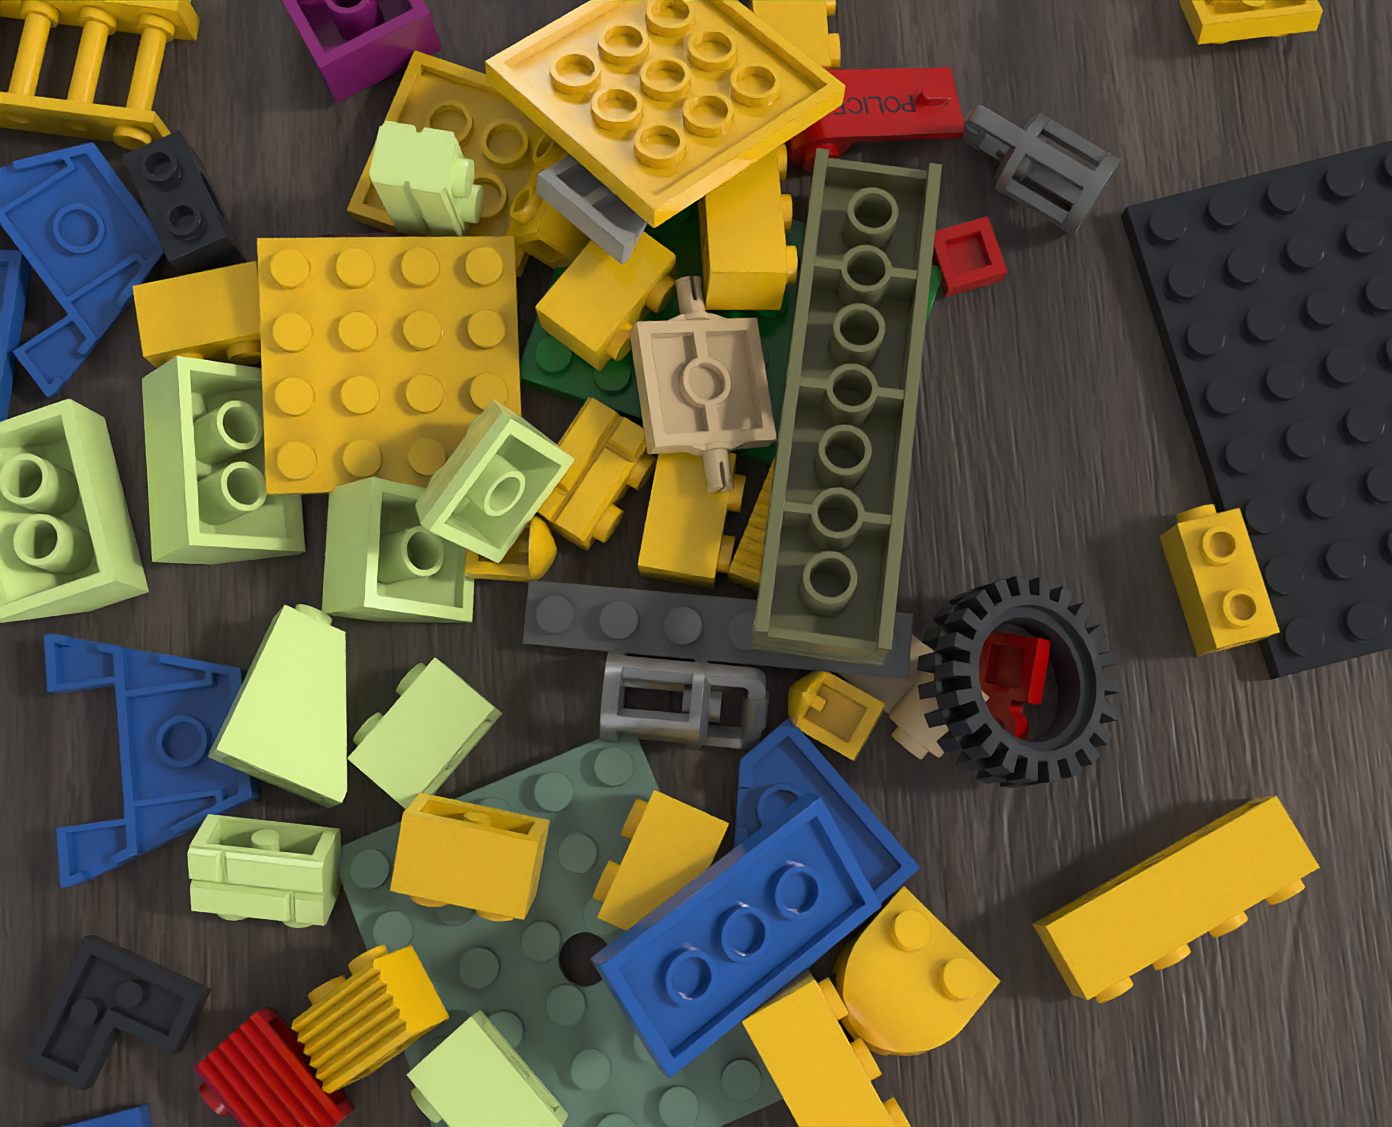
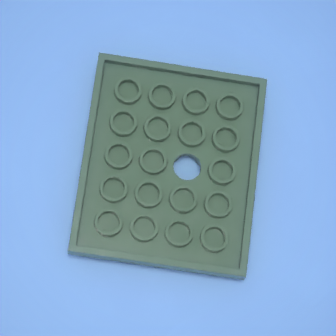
[338,734,784,1127]

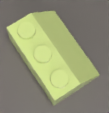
[142,356,305,565]
[0,398,149,623]

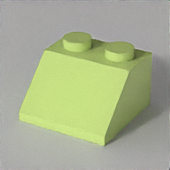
[415,399,575,563]
[322,477,474,623]

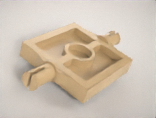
[629,276,777,494]

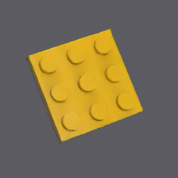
[347,50,545,278]

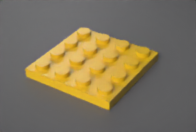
[485,0,846,228]
[257,236,521,495]

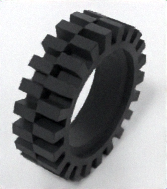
[917,575,1120,788]

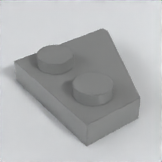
[536,155,647,265]

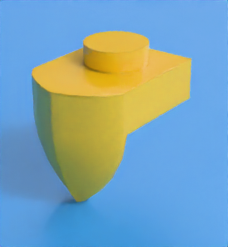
[465,514,557,582]
[788,671,886,761]

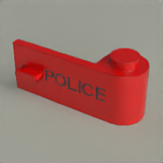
[786,67,964,172]

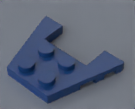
[0,142,166,400]
[43,633,259,888]

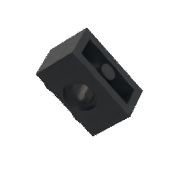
[122,130,247,276]

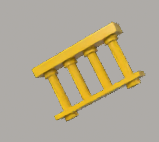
[0,0,200,151]

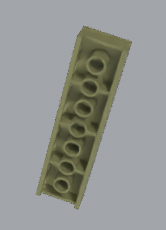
[750,148,942,667]

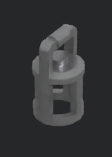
[963,105,1121,236]
[600,651,769,750]

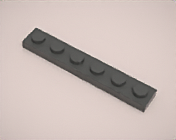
[523,580,914,679]

